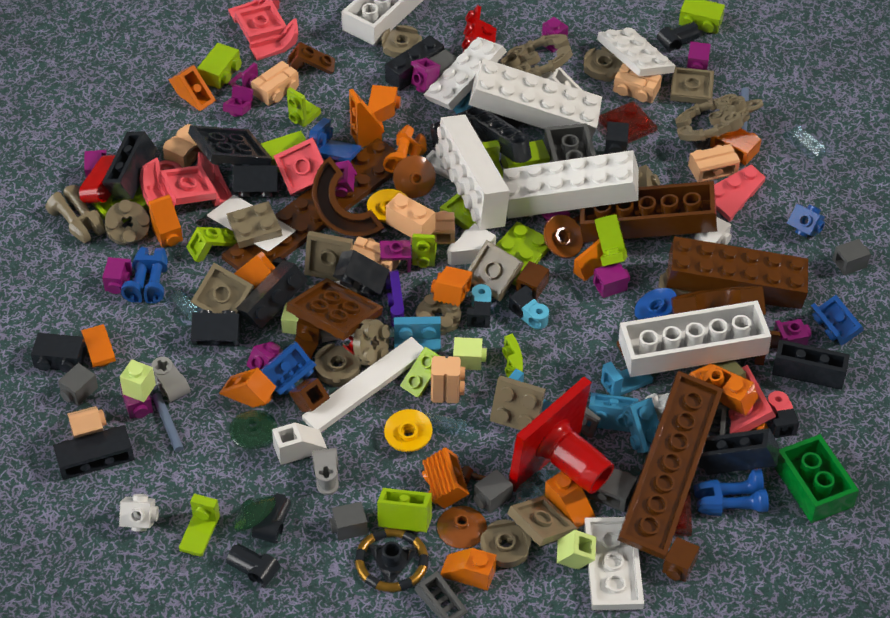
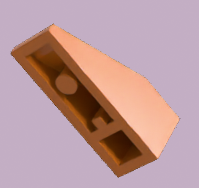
[349,89,384,147]

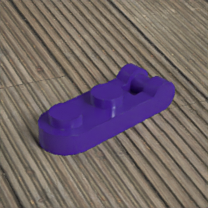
[385,270,404,327]

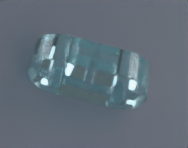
[516,469,554,503]

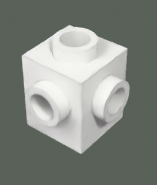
[119,494,159,532]

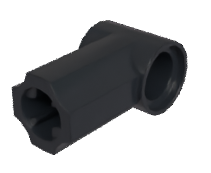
[657,22,700,53]
[252,493,291,544]
[226,543,281,588]

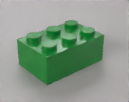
[774,434,859,523]

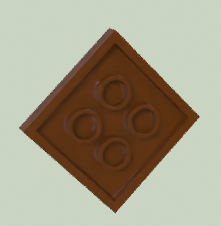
[286,278,383,341]

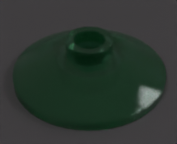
[229,410,277,449]
[233,495,276,532]

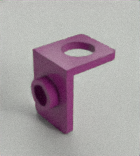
[228,63,258,88]
[380,240,411,273]

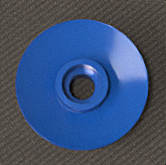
[634,288,677,320]

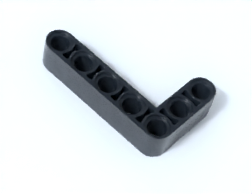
[430,107,532,163]

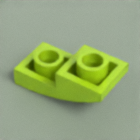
[502,333,523,377]

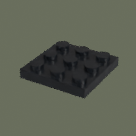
[188,125,272,166]

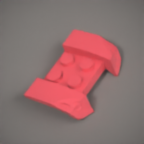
[228,0,298,60]
[139,152,233,208]

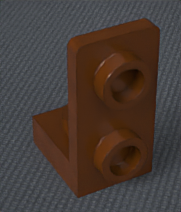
[287,42,335,74]
[294,318,322,360]

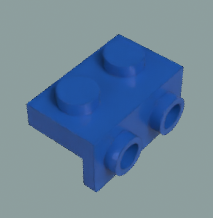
[811,295,864,345]
[260,341,316,395]

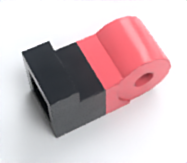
[767,391,799,438]

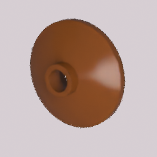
[393,155,436,199]
[544,215,583,258]
[437,506,487,549]

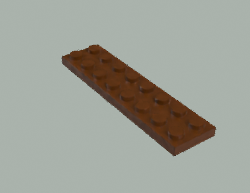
[617,370,723,560]

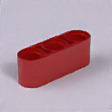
[79,155,115,203]

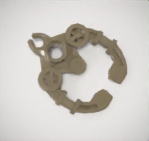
[500,34,573,77]
[675,94,763,141]

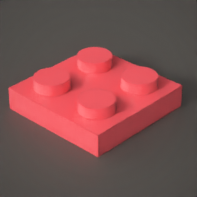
[274,137,324,196]

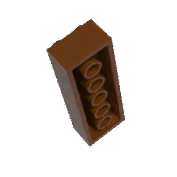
[580,181,717,242]
[666,236,808,309]

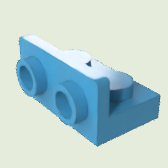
[394,316,441,352]
[587,393,638,432]
[622,398,659,453]

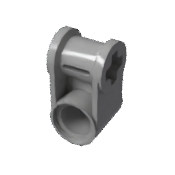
[151,357,191,403]
[312,448,339,495]

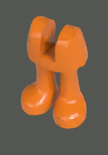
[383,125,427,182]

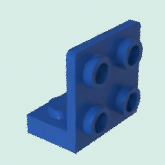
[309,118,361,162]

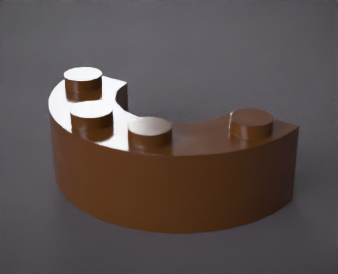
[312,157,384,239]
[671,286,766,315]

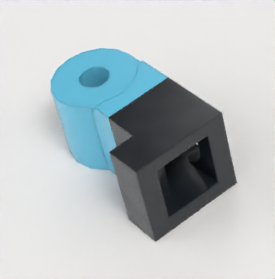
[467,284,491,328]
[509,285,549,329]

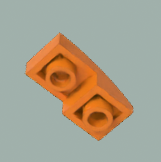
[81,324,116,367]

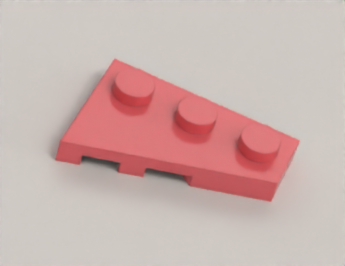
[714,164,766,222]
[729,365,776,434]

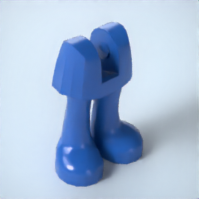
[121,247,167,303]
[693,468,769,516]

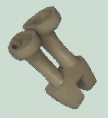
[45,185,106,244]

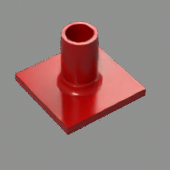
[509,377,614,494]

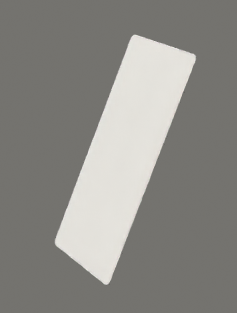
[207,195,296,251]

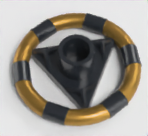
[355,528,429,592]

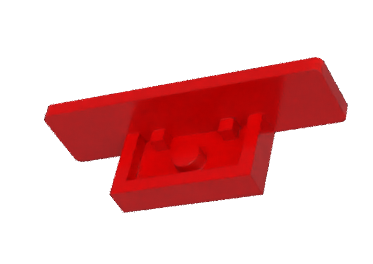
[462,5,497,52]

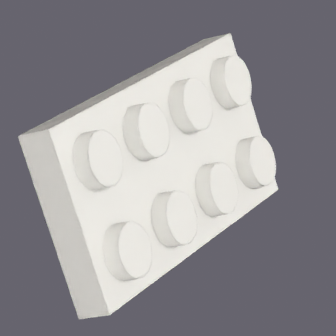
[597,28,675,77]
[423,37,507,110]
[584,517,644,610]

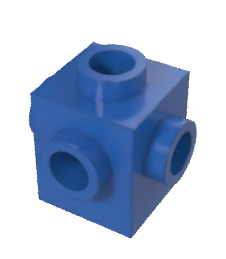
[787,204,825,238]

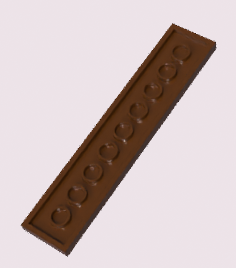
[221,138,397,270]

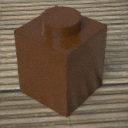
[516,261,549,300]
[288,378,330,412]
[662,537,700,582]

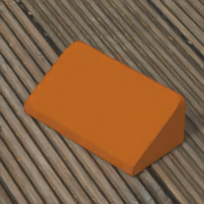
[573,239,603,281]

